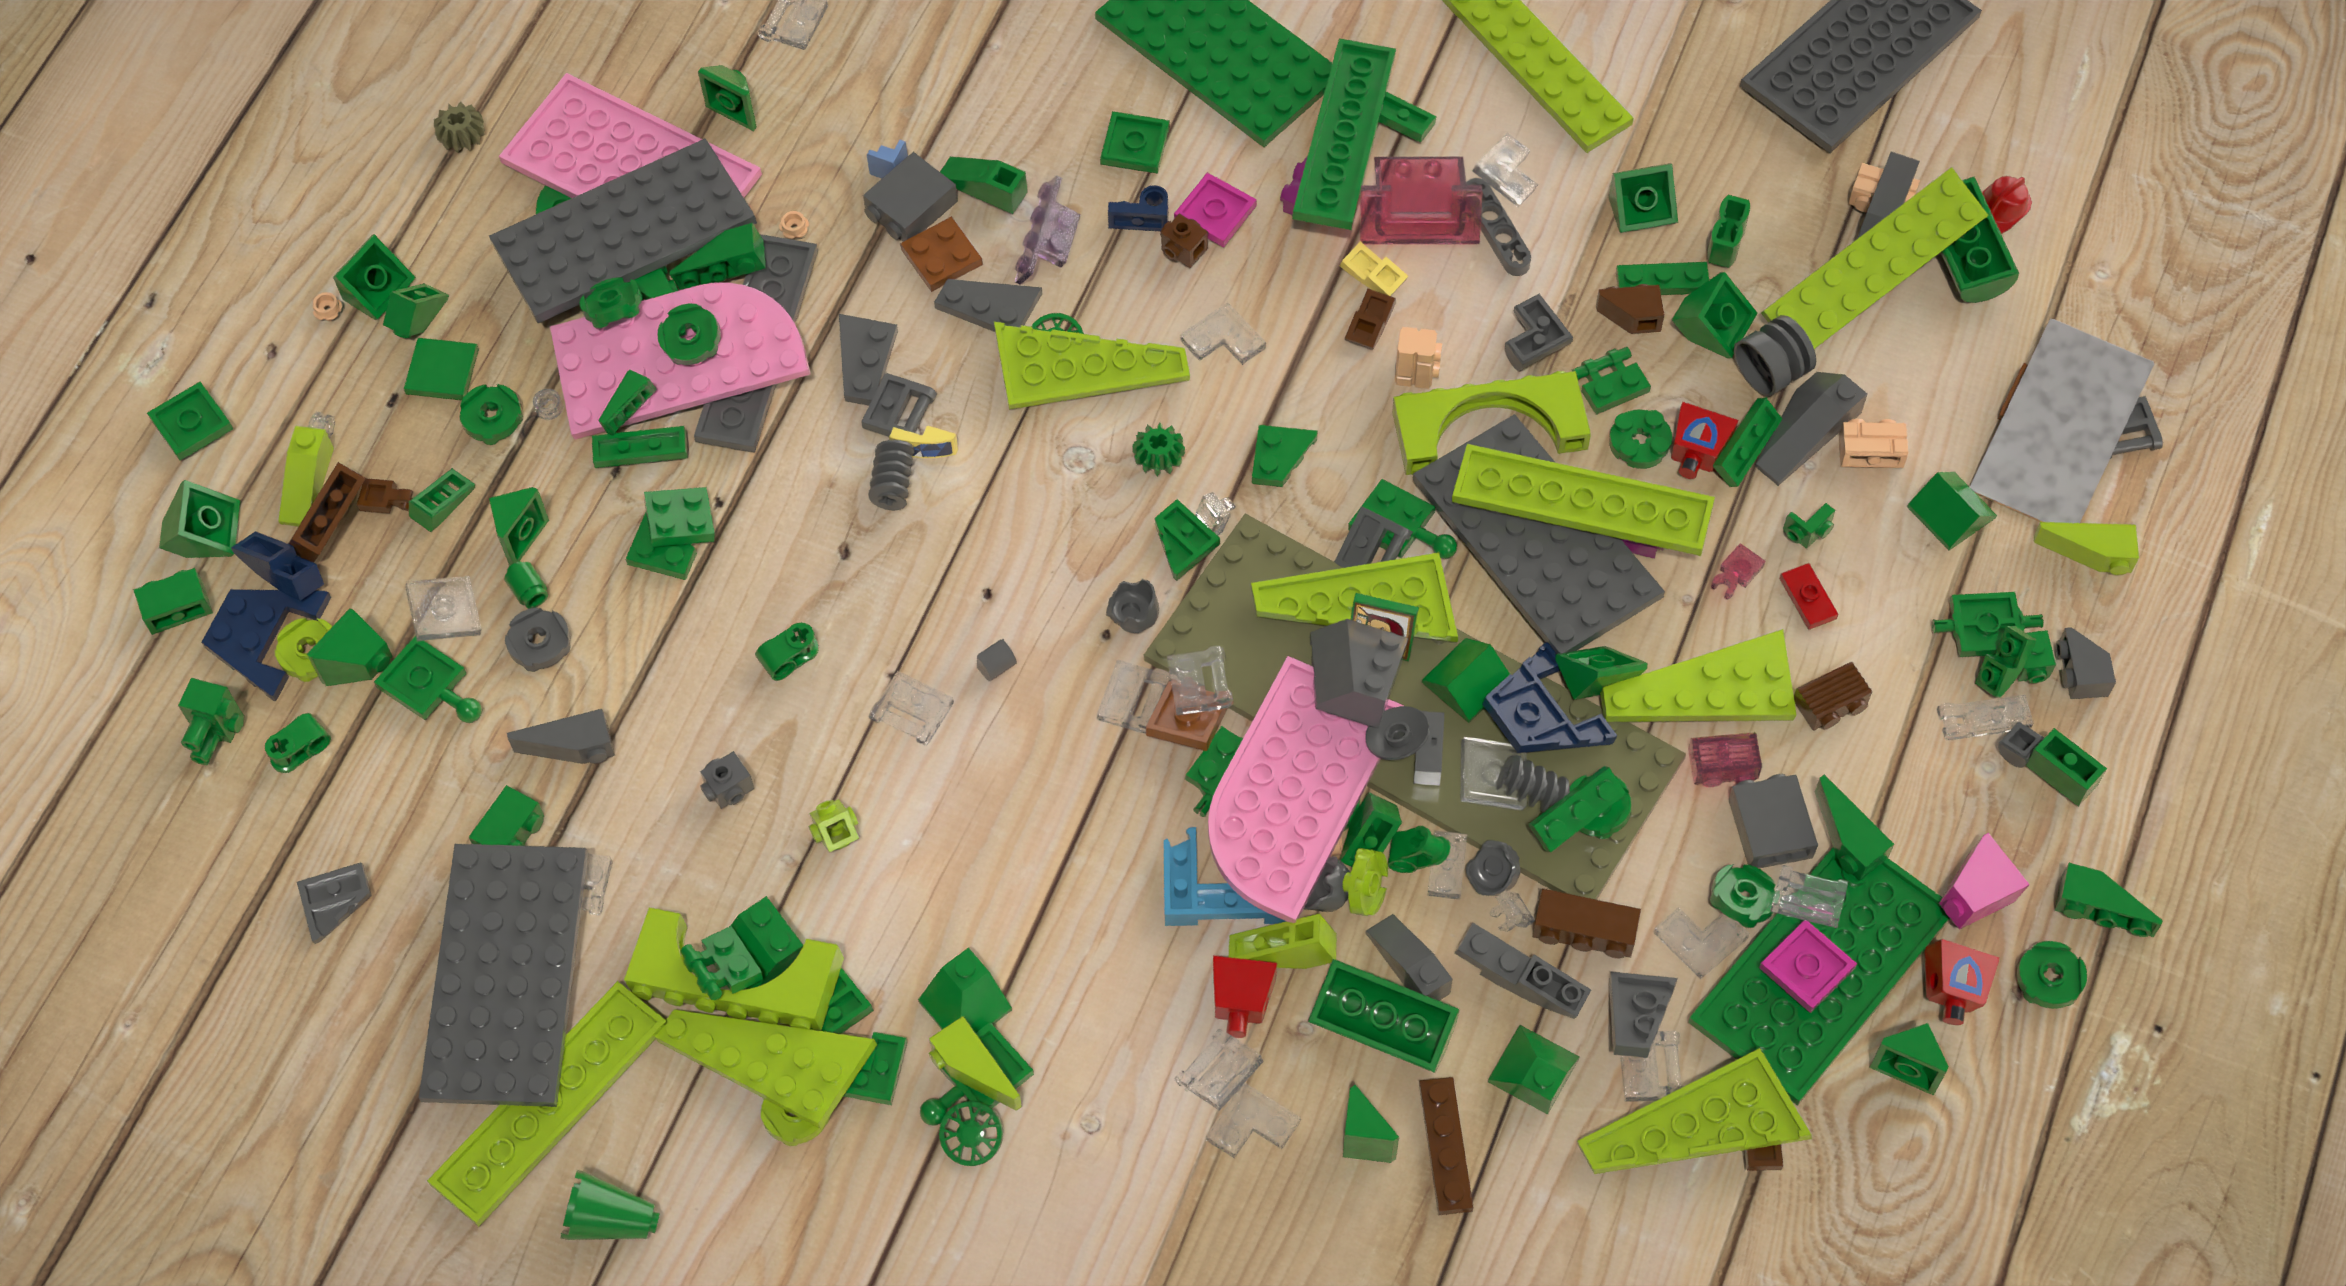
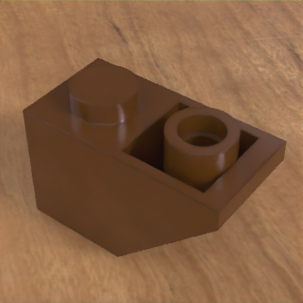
[1596,284,1665,334]

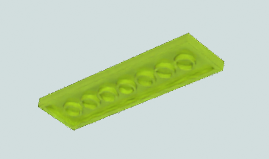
[1442,0,1634,153]
[1761,167,1988,349]
[1452,444,1715,556]
[427,981,667,1227]

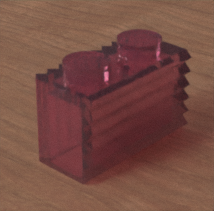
[1688,732,1762,787]

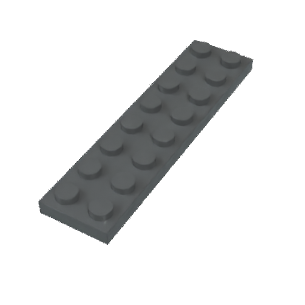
[694,234,818,453]

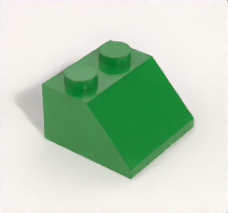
[730,896,803,989]

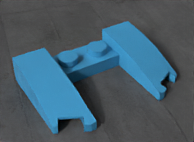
[1164,827,1286,926]

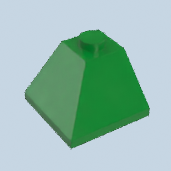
[698,65,757,132]
[1672,272,1758,358]
[159,480,241,558]
[307,608,393,686]
[918,947,1012,1034]
[1488,1025,1580,1115]

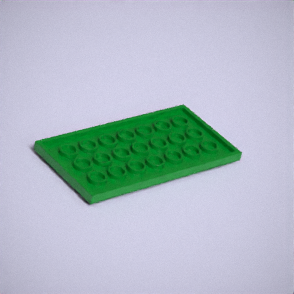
[1095,0,1332,148]
[1688,848,1951,1106]

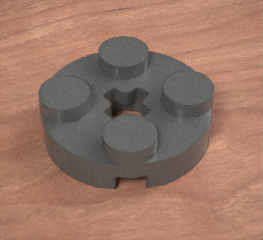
[505,608,571,672]

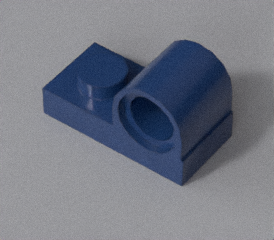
[1108,185,1169,232]

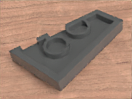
[934,279,1042,332]
[839,314,898,406]
[1609,972,1678,1058]

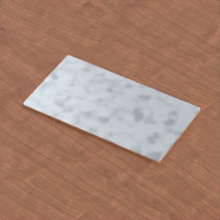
[1970,319,2154,523]

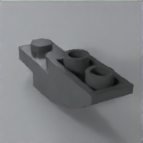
[1455,923,1591,1019]

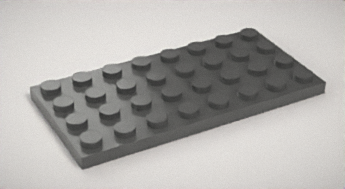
[1740,0,1982,153]
[489,138,757,323]
[1413,414,1665,654]
[419,844,588,1107]

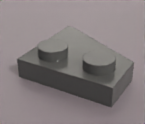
[297,862,372,944]

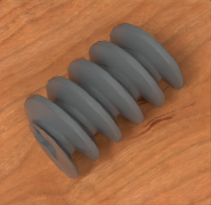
[868,440,915,511]
[1496,755,1570,813]

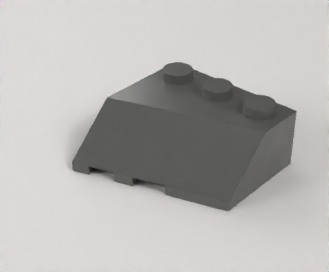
[1309,619,1408,728]

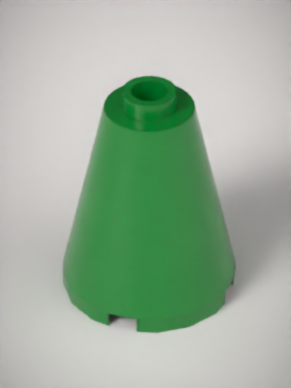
[560,1170,660,1240]

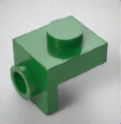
[1783,503,1836,549]
[2017,630,2056,683]

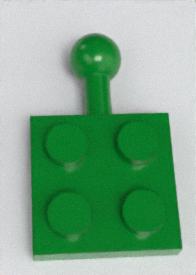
[1348,479,1458,559]
[374,635,482,723]
[920,1022,1034,1126]

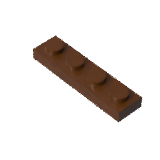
[1419,1077,1474,1216]

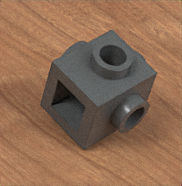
[700,751,754,809]

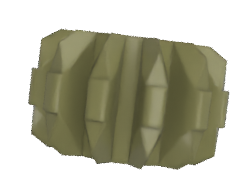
[434,101,485,153]

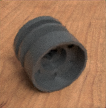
[1734,315,1817,397]

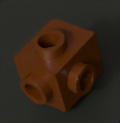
[1160,213,1208,268]

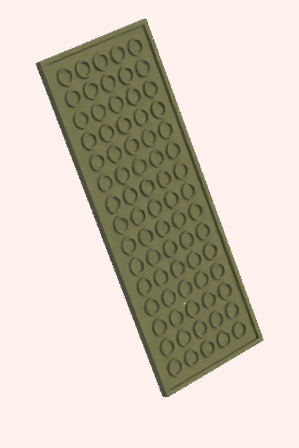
[1144,513,1686,900]

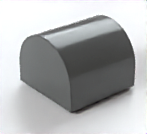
[977,639,1017,681]
[1998,722,2044,768]

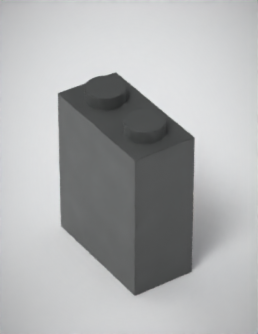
[863,152,958,242]
[1728,774,1818,868]

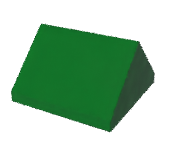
[1608,163,1679,233]
[333,234,416,320]
[1907,472,1997,551]
[489,487,549,566]
[1422,638,1510,723]
[1556,646,1648,700]
[1869,1023,1949,1096]
[1343,1085,1399,1163]

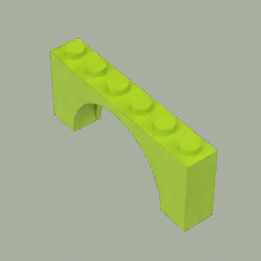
[1392,371,1591,475]
[624,907,844,1031]

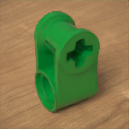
[755,622,819,681]
[265,713,331,773]
[1388,826,1451,873]

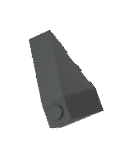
[1755,372,1868,486]

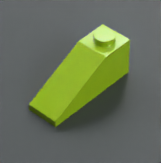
[278,426,334,526]
[2033,522,2139,575]
[1228,914,1337,969]
[928,1017,1022,1111]

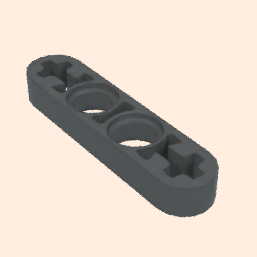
[1463,178,1531,276]

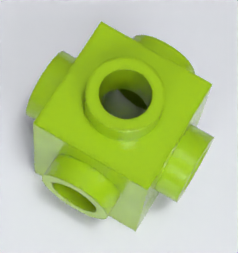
[808,799,859,853]

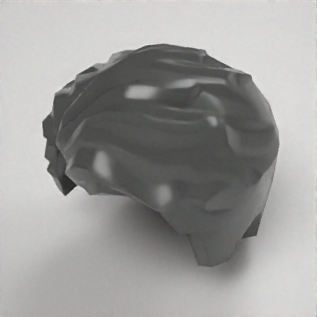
[1106,579,1159,633]
[1466,840,1520,896]
[1304,856,1350,912]

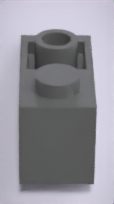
[2056,627,2116,699]

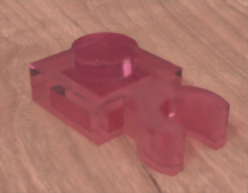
[1711,543,1766,600]

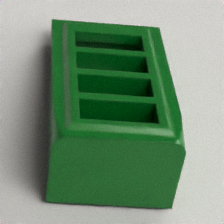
[599,369,656,435]
[409,468,475,532]

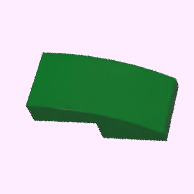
[1975,626,2037,698]

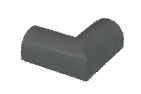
[1505,293,1573,371]

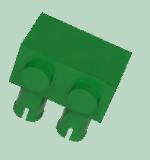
[178,678,244,765]

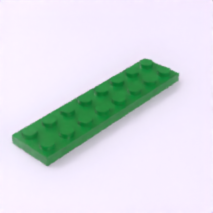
[1292,38,1396,230]

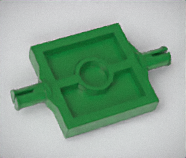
[1932,592,2044,657]
[1185,726,1243,817]

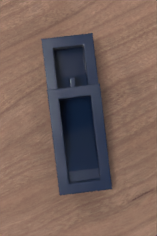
[231,531,324,601]

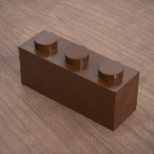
[288,462,366,563]
[1532,888,1641,959]

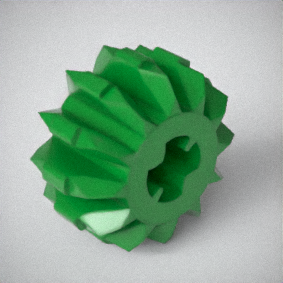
[1132,422,1185,477]

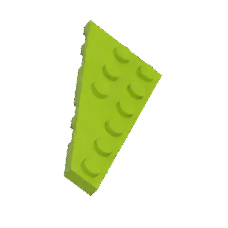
[994,322,1190,410]
[1251,553,1458,642]
[1600,629,1797,722]
[655,1009,877,1129]
[1577,1048,1812,1174]

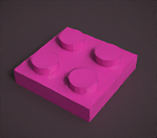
[1174,172,1257,247]
[1759,919,1857,1013]

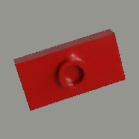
[1779,563,1839,630]

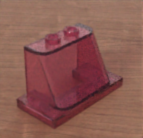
[1360,156,1482,244]

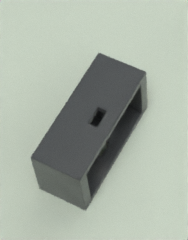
[1413,711,1444,785]

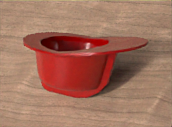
[1982,176,2032,234]

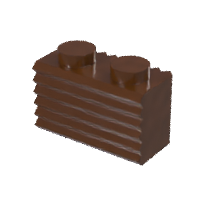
[1794,662,1872,731]

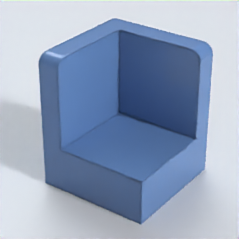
[867,140,908,178]

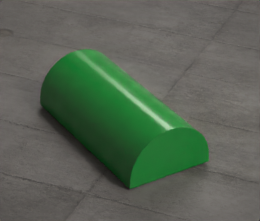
[1941,176,2019,303]
[1308,959,1460,1073]

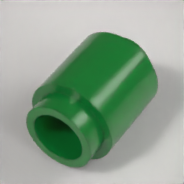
[504,561,548,609]

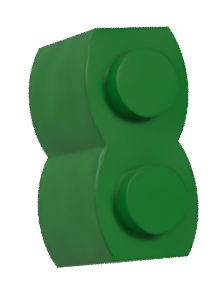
[1707,194,1750,268]

